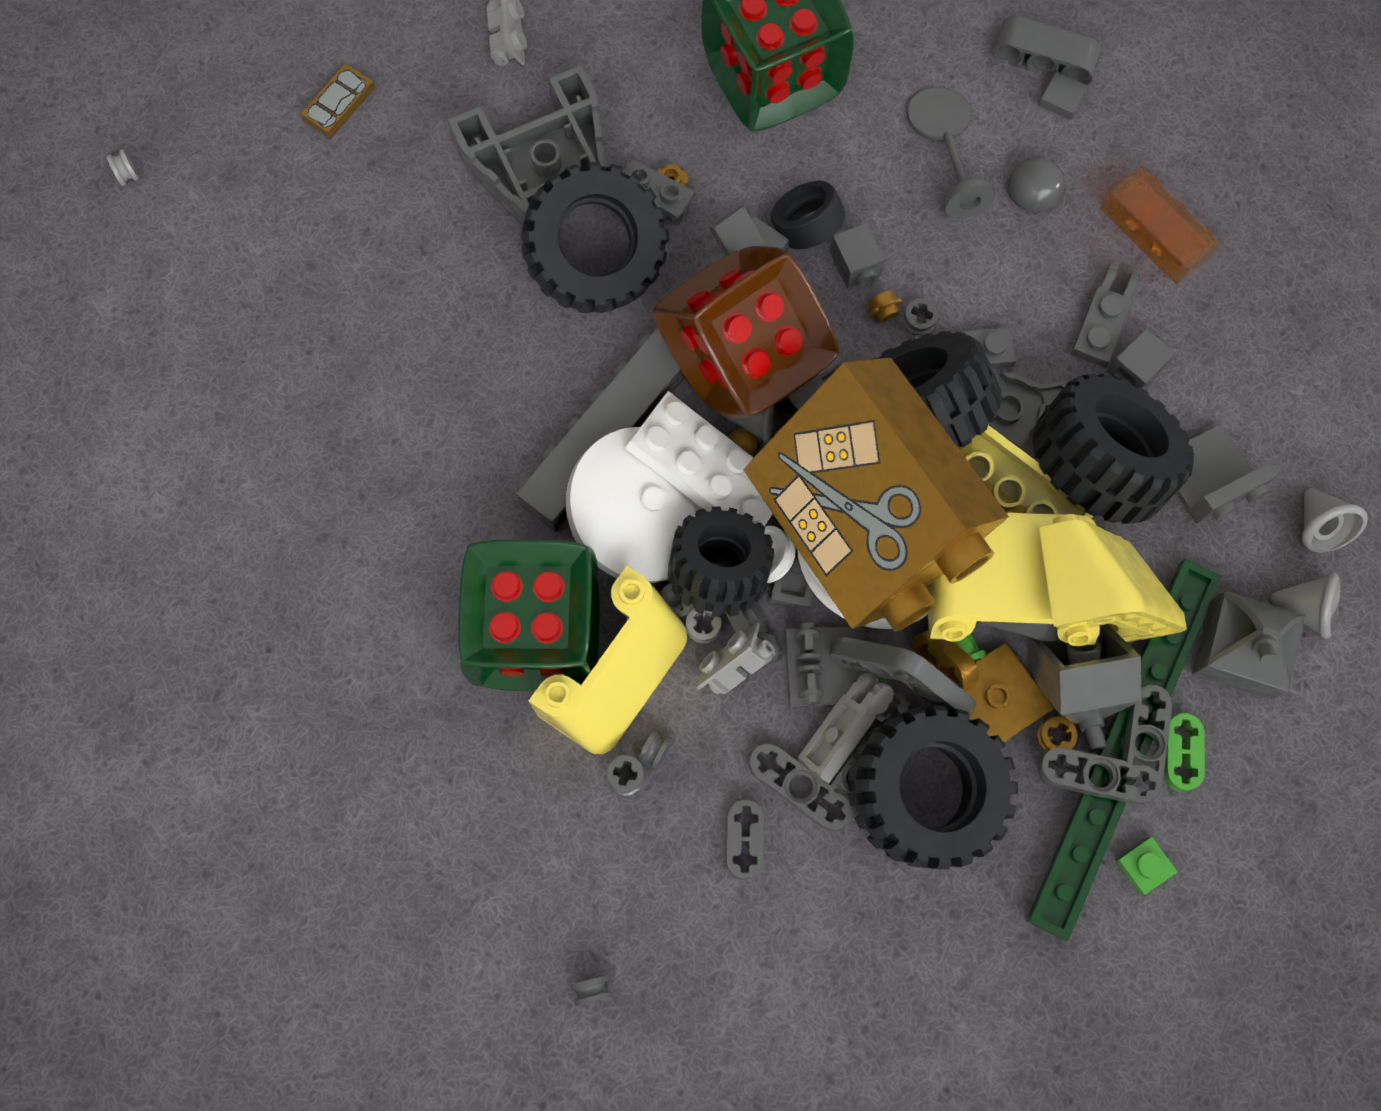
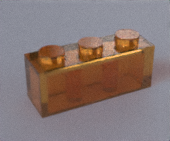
[1100,166,1220,285]

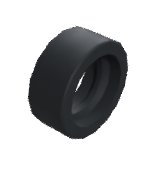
[771,180,845,250]

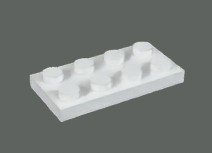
[625,391,773,526]

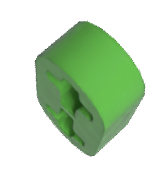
[1163,713,1205,792]

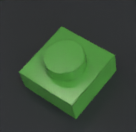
[1115,837,1177,896]

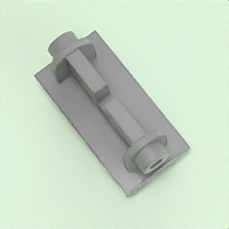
[486,0,527,66]
[696,622,775,694]

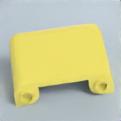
[927,513,1100,646]
[1039,514,1187,642]
[529,566,687,754]

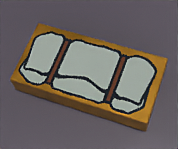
[300,63,375,139]

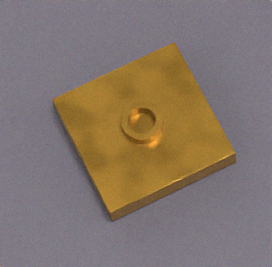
[964,642,1054,742]

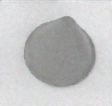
[1302,488,1368,553]
[1270,572,1341,639]

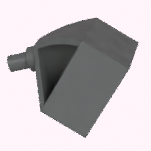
[1192,591,1305,700]
[1030,624,1141,751]

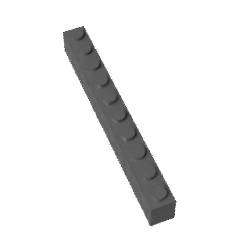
[516,215,789,532]

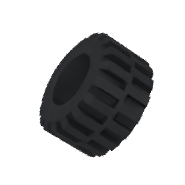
[668,506,775,617]

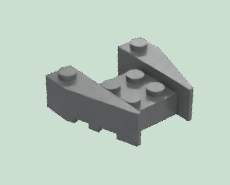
[447,64,606,225]

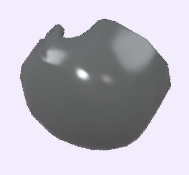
[1008,157,1066,214]

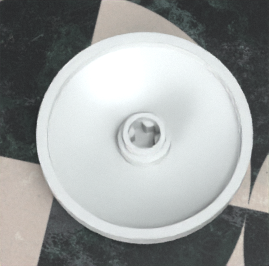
[566,427,702,584]

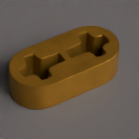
[912,630,978,690]

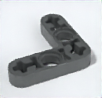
[830,636,977,719]
[1037,685,1172,804]
[749,736,868,831]

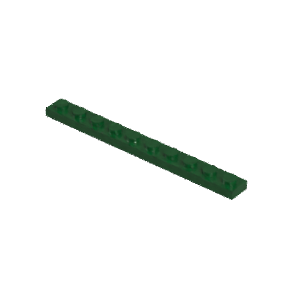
[1026,559,1222,941]

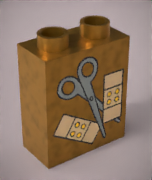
[743,358,1009,631]

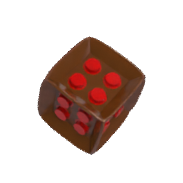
[653,246,839,419]

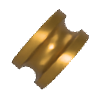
[1037,716,1078,752]

